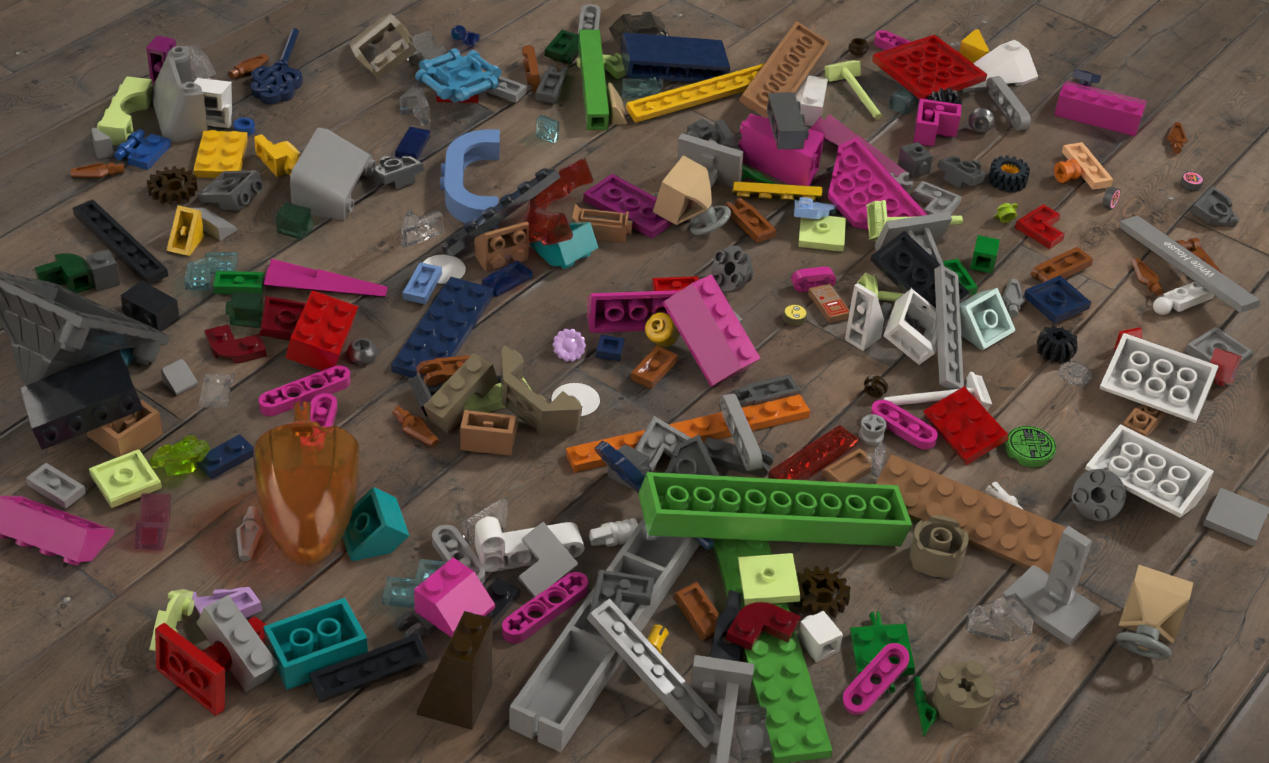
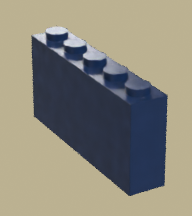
[620,33,731,83]

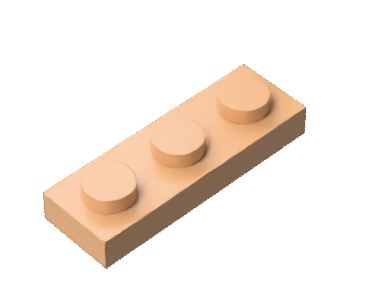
[1062,142,1113,190]

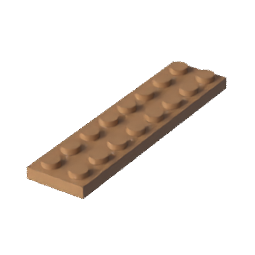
[739,21,830,118]
[876,454,1087,574]

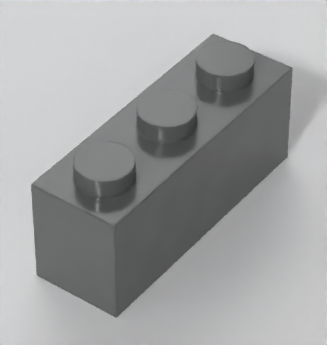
[766,92,809,150]

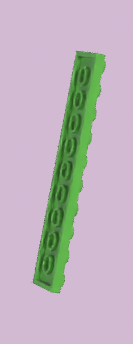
[712,538,833,763]

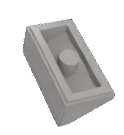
[192,208,237,241]

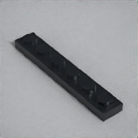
[441,168,561,256]
[73,199,168,285]

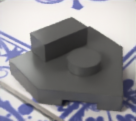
[373,156,424,189]
[937,156,985,189]
[1190,186,1239,227]
[665,435,719,476]

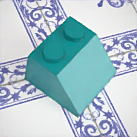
[529,222,599,268]
[337,487,410,561]

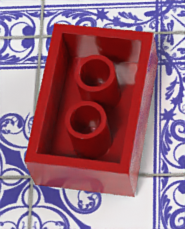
[285,290,359,371]

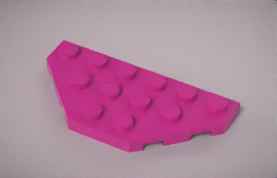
[828,137,927,230]

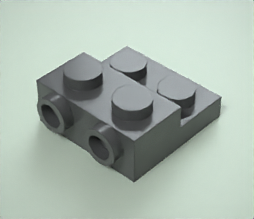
[197,170,264,211]

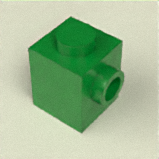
[970,235,1000,274]

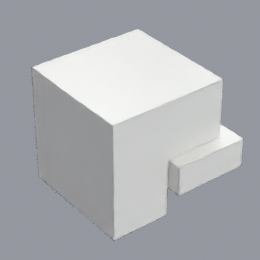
[194,78,232,128]

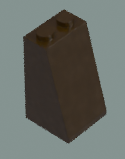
[417,611,493,730]

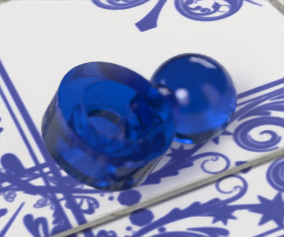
[451,25,481,46]

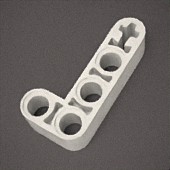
[475,517,585,572]

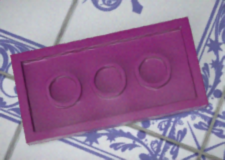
[583,174,673,239]

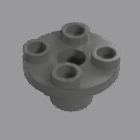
[711,246,754,292]
[1071,469,1126,522]

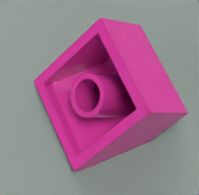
[414,557,495,637]

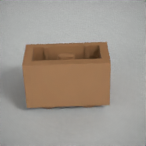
[475,222,529,272]
[87,400,163,458]
[460,410,519,456]

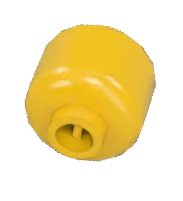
[645,313,680,347]

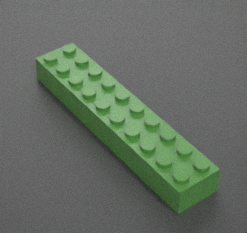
[638,472,912,546]

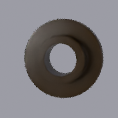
[848,38,869,56]
[864,375,889,398]

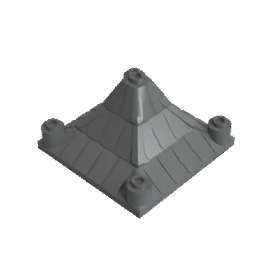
[0,271,170,385]

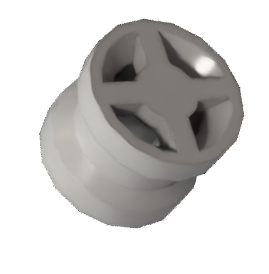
[859,414,886,446]

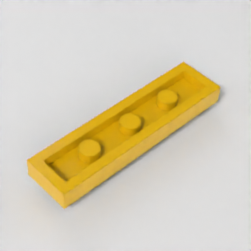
[732,182,822,202]

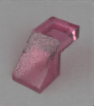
[135,493,171,550]

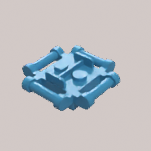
[415,48,502,103]

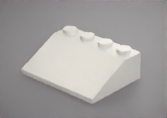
[1099,333,1218,423]
[1085,424,1214,518]

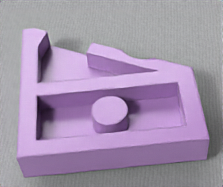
[192,587,262,618]

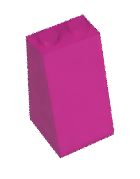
[738,113,824,186]

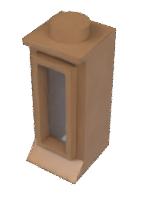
[572,204,632,243]

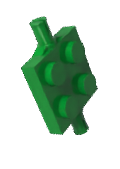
[850,611,915,694]

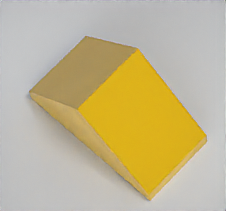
[959,29,990,63]
[166,205,204,256]

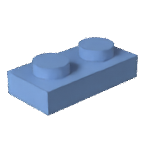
[403,262,442,305]

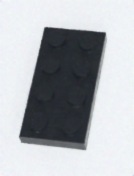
[870,231,970,308]

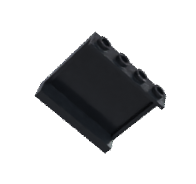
[20,349,144,450]

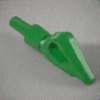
[741,164,775,184]
[913,676,937,737]

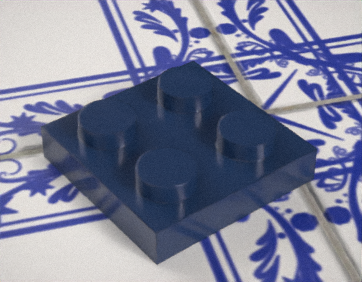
[1024,276,1091,324]

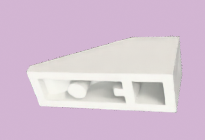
[845,283,884,351]

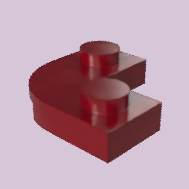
[204,324,267,364]
[726,602,801,651]

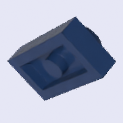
[196,434,256,480]

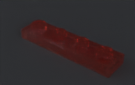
[768,425,858,480]

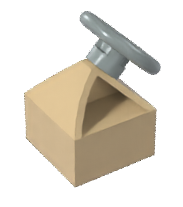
[653,155,731,236]
[1116,565,1193,660]

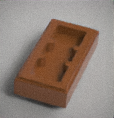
[673,582,720,642]

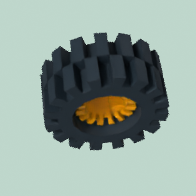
[988,155,1030,193]

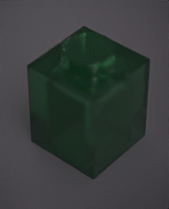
[275,202,314,240]
[225,291,264,328]

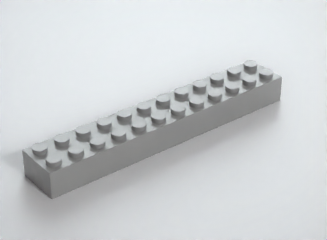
[509,517,700,752]

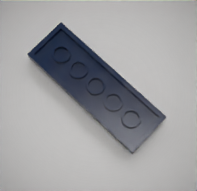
[391,277,494,378]

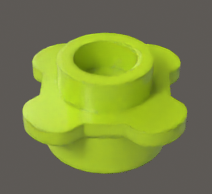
[994,203,1018,223]

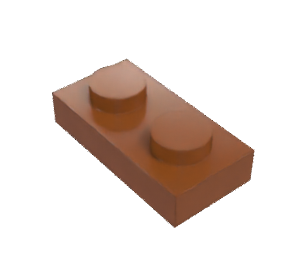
[631,345,678,389]

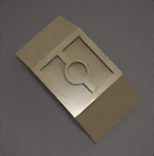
[500,345,583,435]

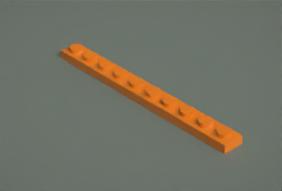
[566,394,810,473]

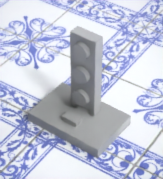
[678,133,743,222]
[875,212,952,266]
[1001,526,1102,646]
[691,655,754,763]

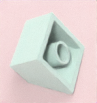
[960,288,1016,350]

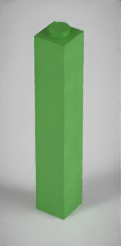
[578,30,609,130]

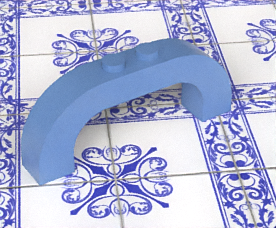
[440,129,500,228]

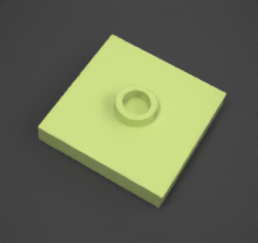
[798,216,846,252]
[89,449,162,508]
[738,553,800,605]

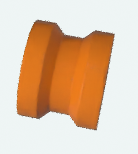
[1054,158,1081,183]

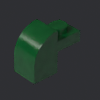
[34,253,95,293]

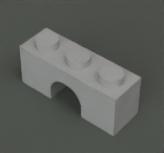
[197,595,278,692]

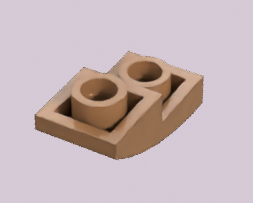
[1123,404,1167,437]

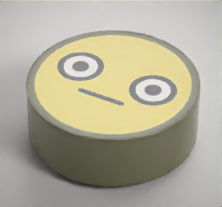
[783,304,807,326]

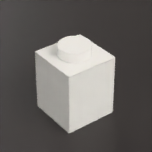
[798,611,843,662]

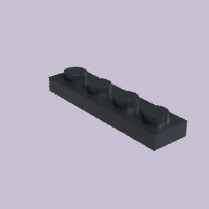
[309,633,429,703]

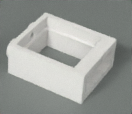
[883,288,938,365]

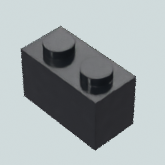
[120,280,180,331]

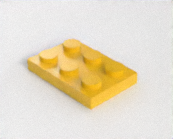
[193,130,248,178]

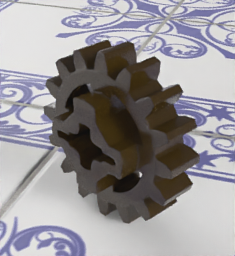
[147,166,198,205]
[793,566,851,618]

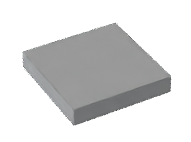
[1185,327,1253,366]
[1203,488,1269,546]

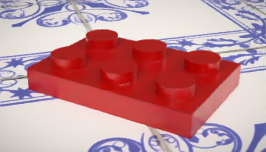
[923,386,1009,465]

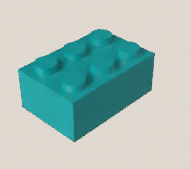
[263,598,368,690]

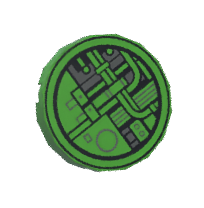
[1005,426,1056,468]

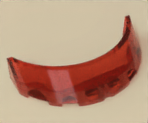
[519,158,594,245]

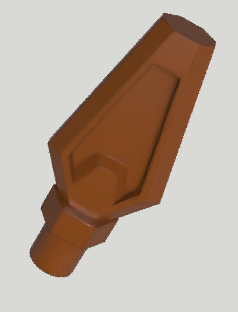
[228,54,269,79]
[1167,122,1188,154]
[70,162,125,178]
[1131,258,1163,296]
[392,406,439,447]

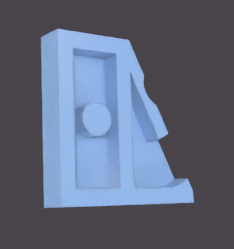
[794,197,837,219]

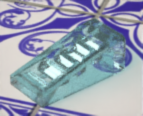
[888,85,918,114]

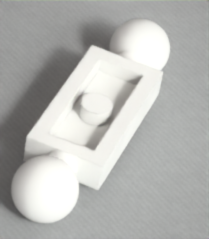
[1153,281,1214,315]

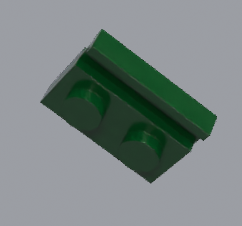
[544,30,579,64]

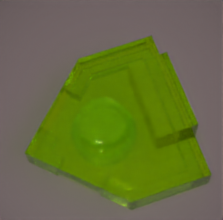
[150,434,210,476]

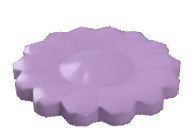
[552,329,586,362]

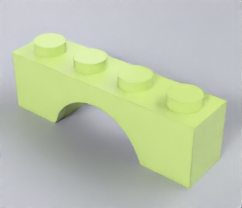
[97,76,153,146]

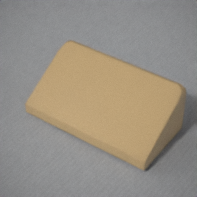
[607,83,627,125]

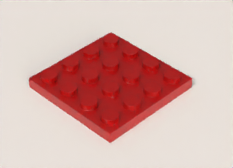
[872,34,987,100]

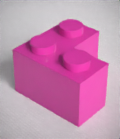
[913,99,962,146]

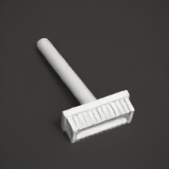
[883,372,992,410]

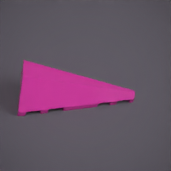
[810,114,906,177]
[264,258,388,296]

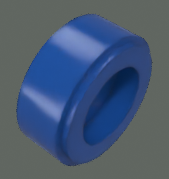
[233,118,255,136]

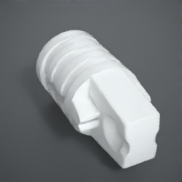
[589,518,638,547]

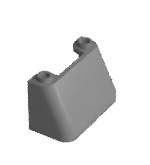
[151,46,208,142]
[290,128,375,221]

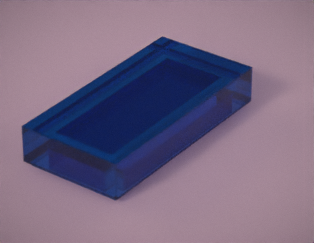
[395,126,431,160]
[482,260,533,297]

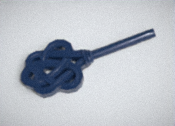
[251,28,303,104]
[594,441,714,550]

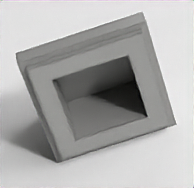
[91,128,114,159]
[161,359,198,396]

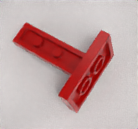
[155,616,266,716]

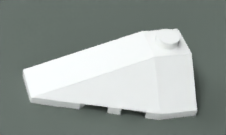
[962,40,1038,92]
[795,75,828,127]

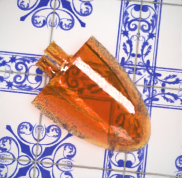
[253,401,360,566]

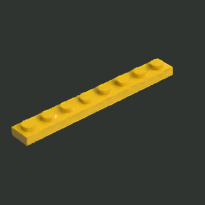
[626,63,765,123]

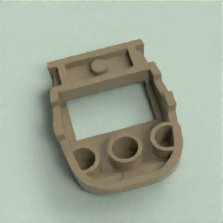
[350,12,417,81]

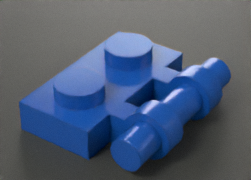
[114,129,171,170]

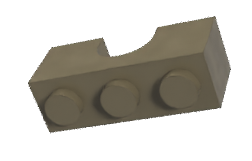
[424,353,498,434]

